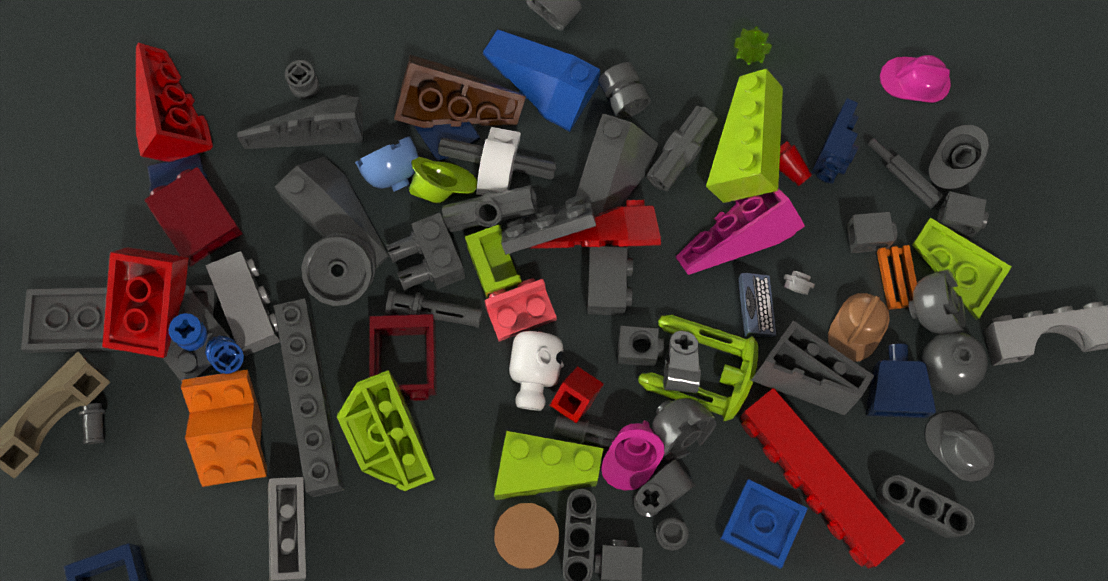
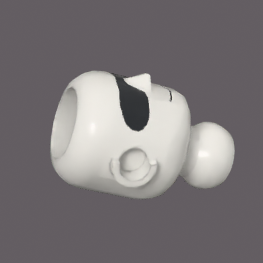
[509,331,564,411]

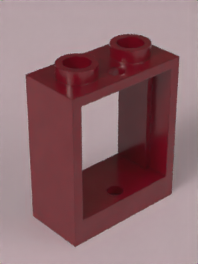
[369,314,437,401]

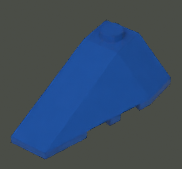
[483,30,600,132]

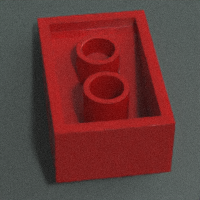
[102,247,189,358]

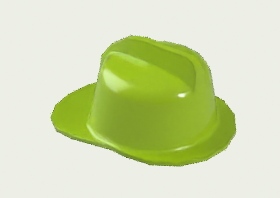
[409,157,477,203]

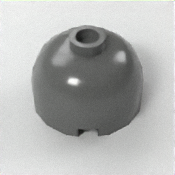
[909,269,966,334]
[922,331,988,395]
[651,398,716,462]

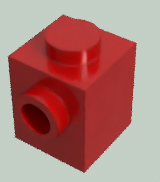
[550,366,604,423]

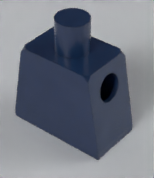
[866,344,936,418]

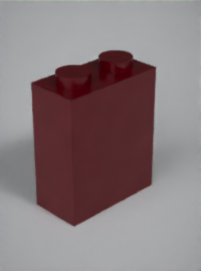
[144,167,243,267]

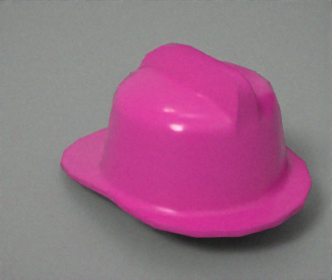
[880,55,951,103]
[601,420,664,491]

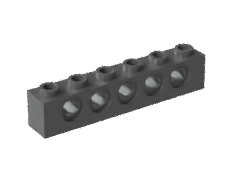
[274,299,345,497]

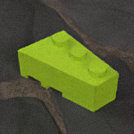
[494,431,603,500]

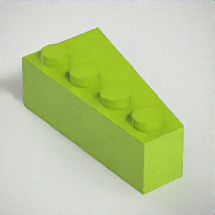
[706,69,783,203]

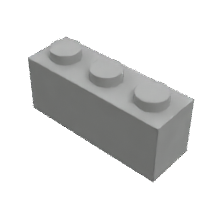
[206,251,280,356]
[268,477,306,581]

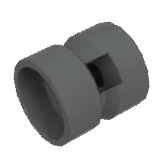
[598,62,651,119]

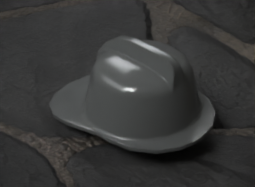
[929,125,989,189]
[925,412,995,482]

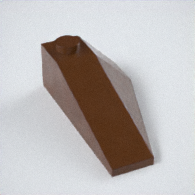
[394,55,526,128]

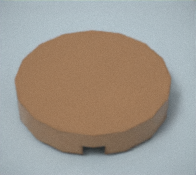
[494,503,559,569]

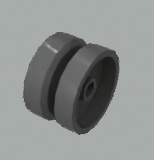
[301,232,377,306]

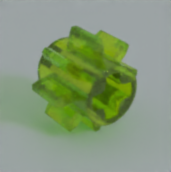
[734,26,772,65]

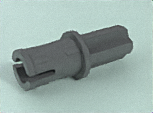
[553,414,618,449]

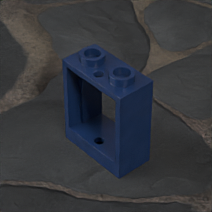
[63,543,148,581]

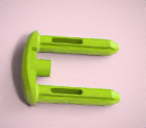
[638,315,758,421]

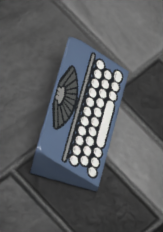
[738,273,776,338]

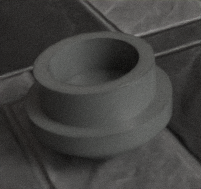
[656,517,689,551]

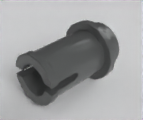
[79,403,106,445]

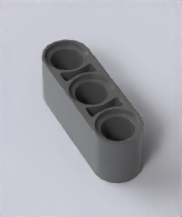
[876,475,975,539]
[562,489,597,581]

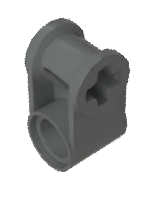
[526,0,582,31]
[663,331,701,393]
[633,459,696,517]

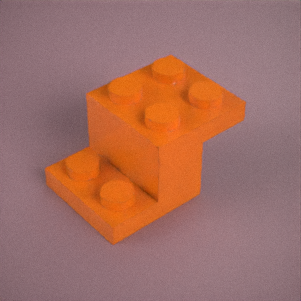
[181,369,267,487]

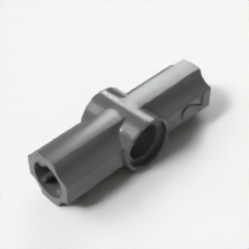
[646,106,718,192]
[442,185,538,233]

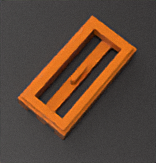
[877,245,917,310]

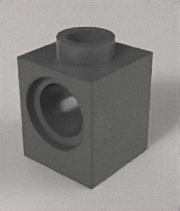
[937,191,989,238]
[846,212,897,253]
[617,326,664,366]

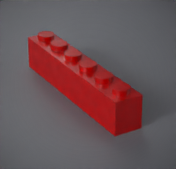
[740,388,905,569]

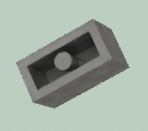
[587,246,633,316]

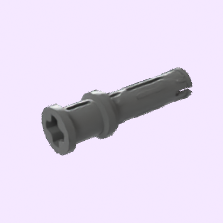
[385,288,482,328]

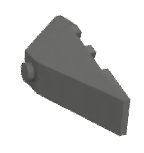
[238,95,364,149]
[575,114,658,215]
[275,156,389,268]

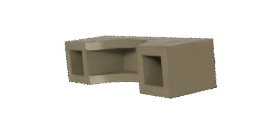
[0,352,110,479]

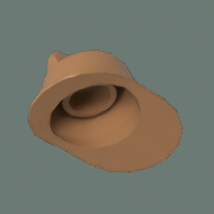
[828,293,890,362]

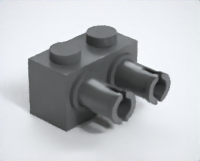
[386,213,465,291]

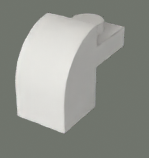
[476,127,521,195]

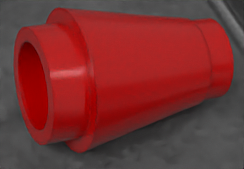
[779,141,812,186]

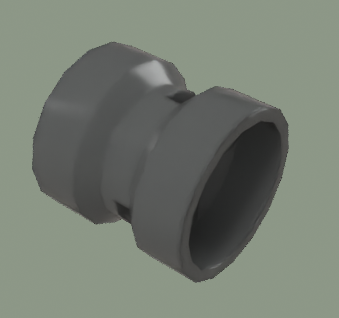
[285,60,320,100]

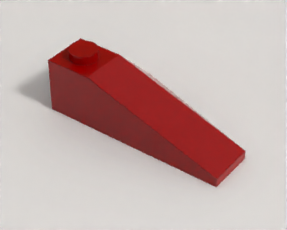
[136,43,213,162]
[529,200,661,249]

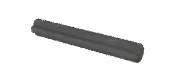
[438,138,556,179]

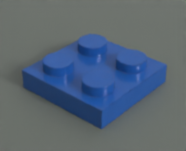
[720,479,808,569]

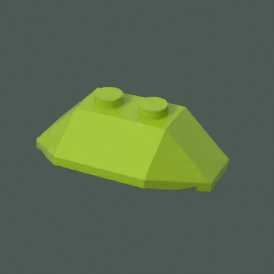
[337,370,435,491]

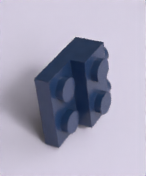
[811,98,859,183]

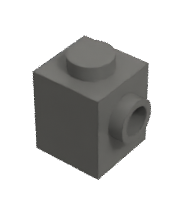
[594,540,643,581]

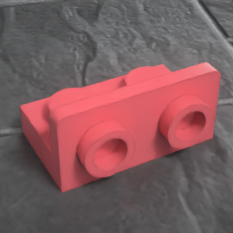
[484,278,557,342]

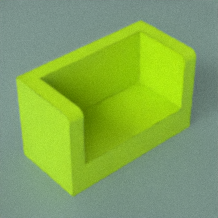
[465,225,522,299]

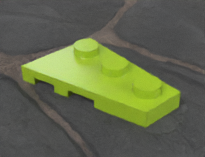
[912,217,1012,320]

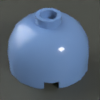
[355,136,419,192]

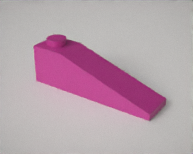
[676,188,805,275]

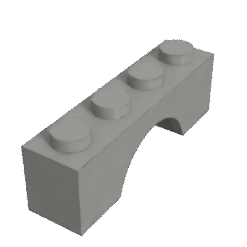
[983,302,1108,366]

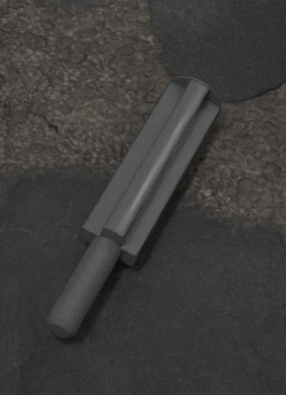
[868,138,944,209]

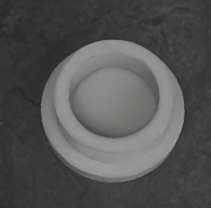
[784,270,815,295]

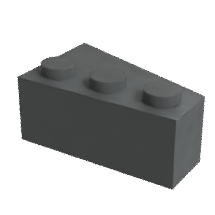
[751,320,874,416]

